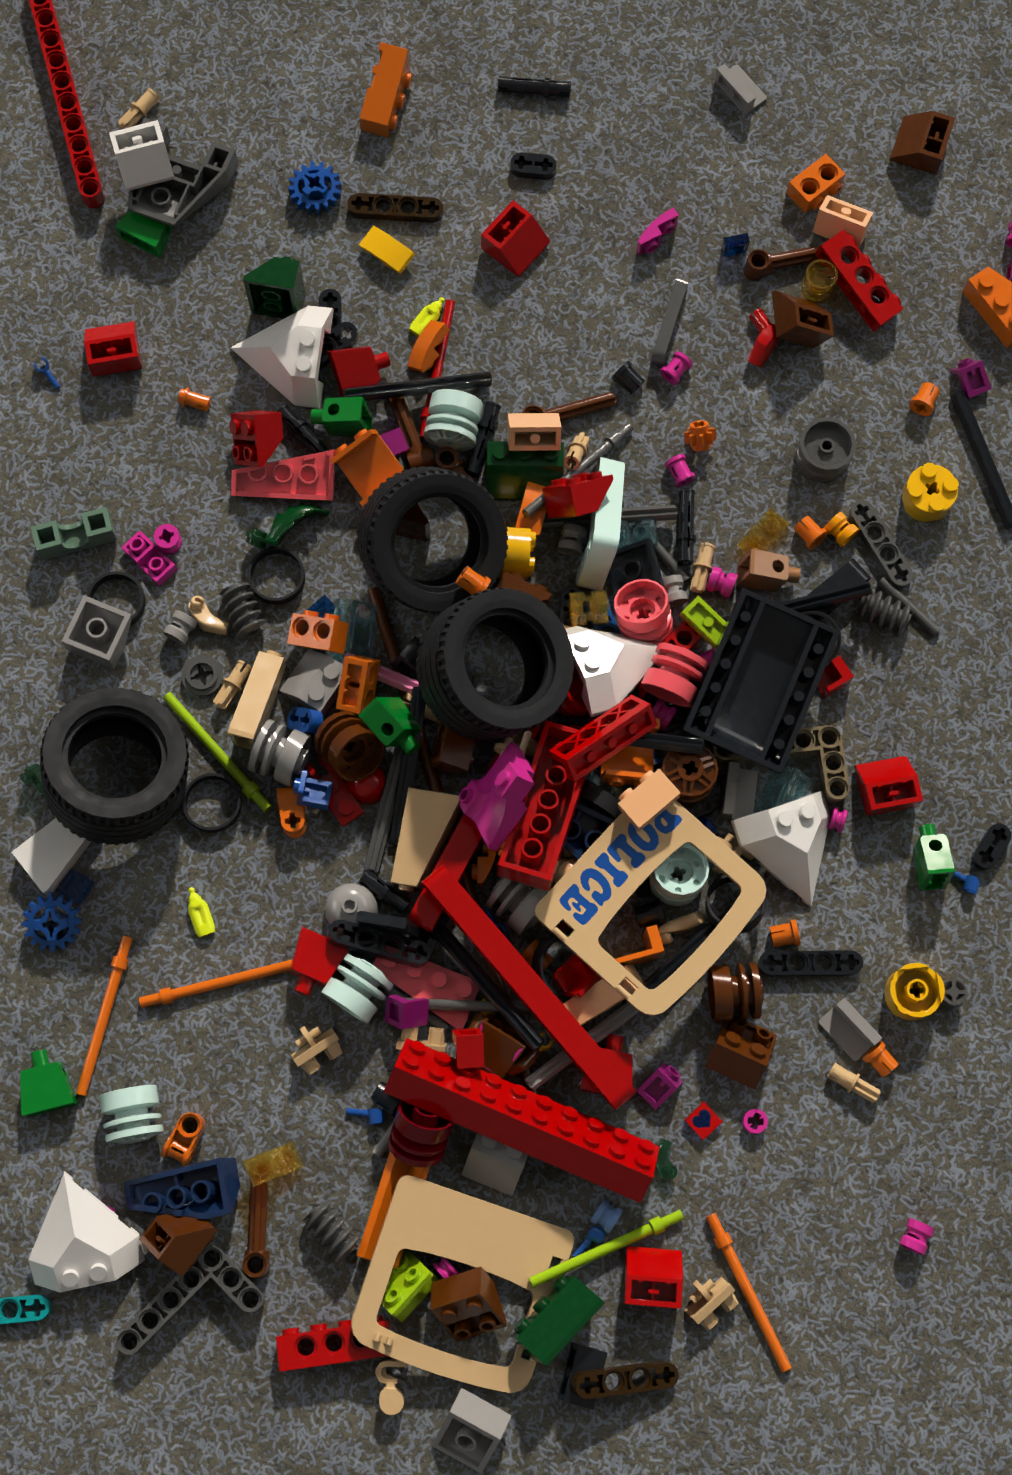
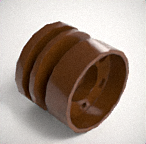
[314,711,385,782]
[661,747,718,807]
[707,962,764,1022]

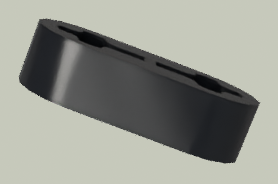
[510,152,557,180]
[972,823,1012,870]

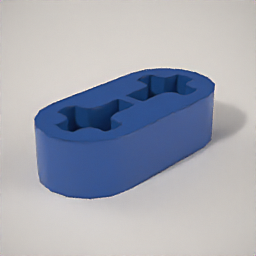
[287,706,323,734]

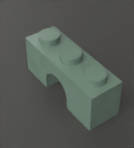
[31,507,118,560]

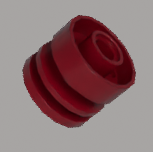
[388,1100,453,1168]

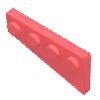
[231,449,336,501]
[373,944,479,1030]

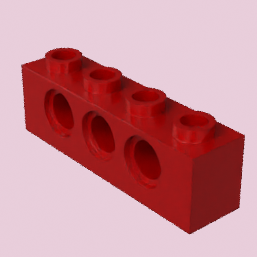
[815,229,903,332]
[276,1315,390,1372]

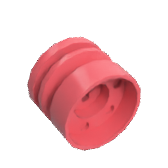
[614,579,673,645]
[640,643,709,707]

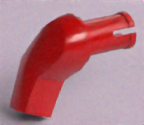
[746,308,779,368]

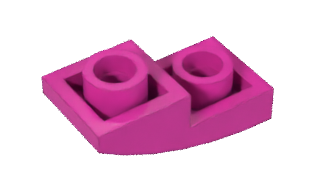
[637,207,679,255]
[121,530,178,587]

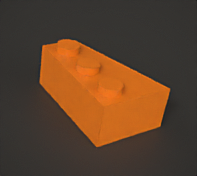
[360,42,413,138]
[962,267,1012,349]

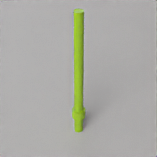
[163,692,272,813]
[529,1210,684,1288]

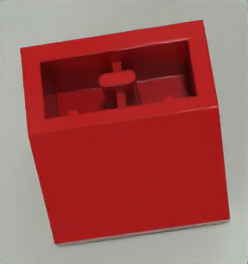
[481,200,550,278]
[84,321,143,377]
[229,410,284,467]
[542,471,614,518]
[854,756,924,817]
[623,1246,683,1309]

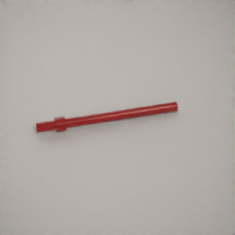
[419,300,455,440]

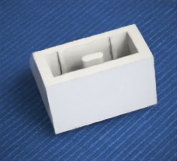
[109,120,175,191]

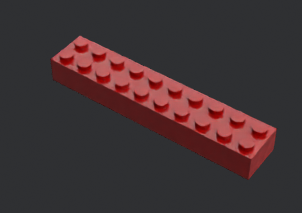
[383,1038,660,1203]

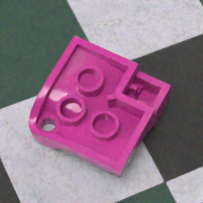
[459,742,535,851]

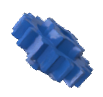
[288,161,342,215]
[21,892,82,952]

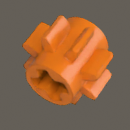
[684,420,717,451]

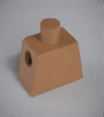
[736,548,800,591]

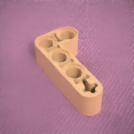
[546,964,643,1043]

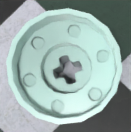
[423,389,483,451]
[649,844,709,906]
[321,954,394,1024]
[99,1085,164,1144]

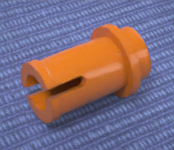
[177,388,211,412]

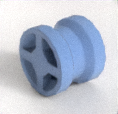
[590,1198,623,1234]

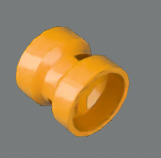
[824,512,859,547]

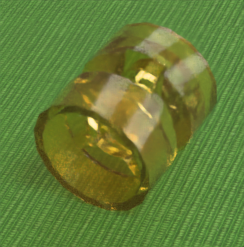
[801,259,838,304]
[569,590,609,626]

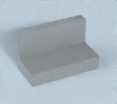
[715,64,767,115]
[720,762,758,820]
[818,998,882,1061]

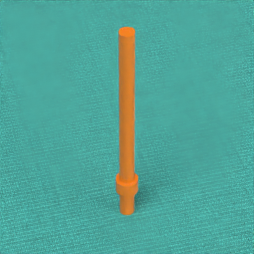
[75,936,133,1096]
[139,959,292,1008]
[706,1213,792,1373]

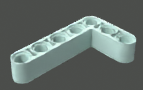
[575,457,625,591]

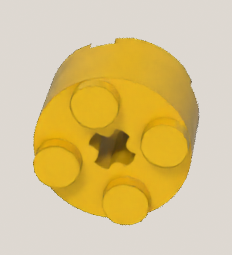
[902,463,959,522]
[497,527,536,580]
[884,963,945,1021]

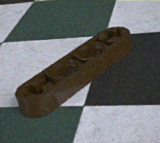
[347,193,443,223]
[571,1361,679,1399]

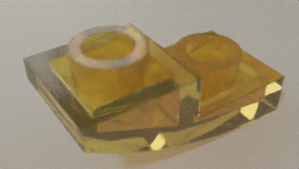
[737,508,790,554]
[243,1141,304,1188]

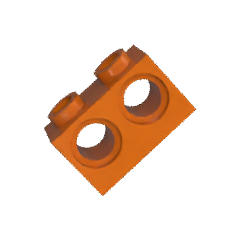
[786,154,845,214]
[287,610,349,654]
[336,655,381,714]

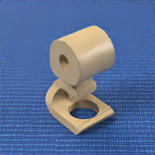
[375,1359,408,1415]

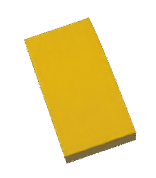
[359,225,415,274]

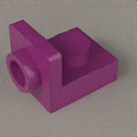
[951,358,991,398]
[637,1063,683,1110]

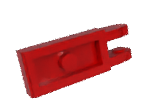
[305,756,365,828]

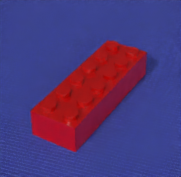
[497,721,593,892]

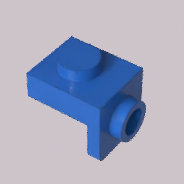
[293,770,333,810]

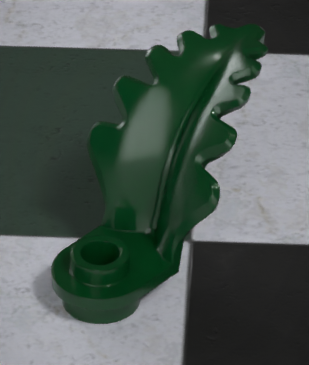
[245,503,330,549]

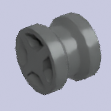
[941,978,968,1008]

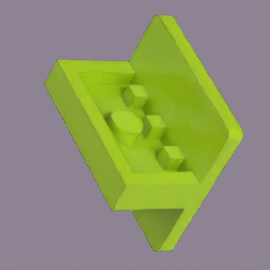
[381,1249,440,1322]

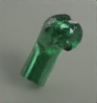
[655,1138,678,1180]

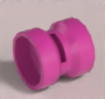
[705,566,738,599]
[899,1218,935,1256]

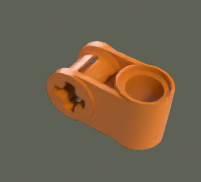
[277,786,307,839]
[161,1113,206,1167]

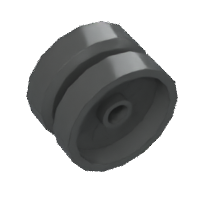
[795,417,856,483]

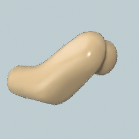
[188,595,229,635]
[658,910,705,945]

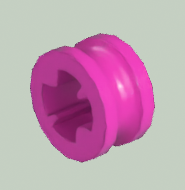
[828,807,847,833]
[742,1109,768,1134]
[433,1257,459,1278]

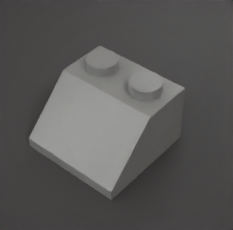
[62,595,132,669]
[279,649,343,718]
[461,1133,528,1196]
[432,1388,511,1473]

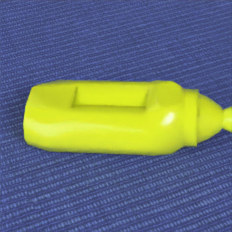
[409,297,445,337]
[188,887,215,938]

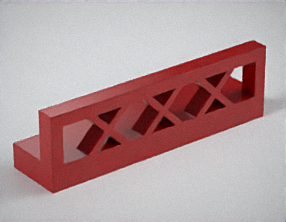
[549,695,658,782]

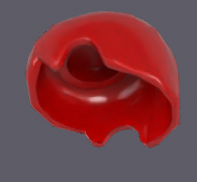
[346,767,387,804]

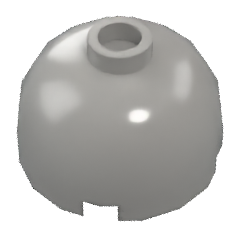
[325,883,378,936]

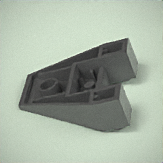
[128,118,238,227]

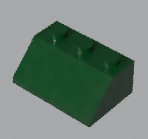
[243,256,306,319]
[487,441,564,500]
[511,1274,605,1367]

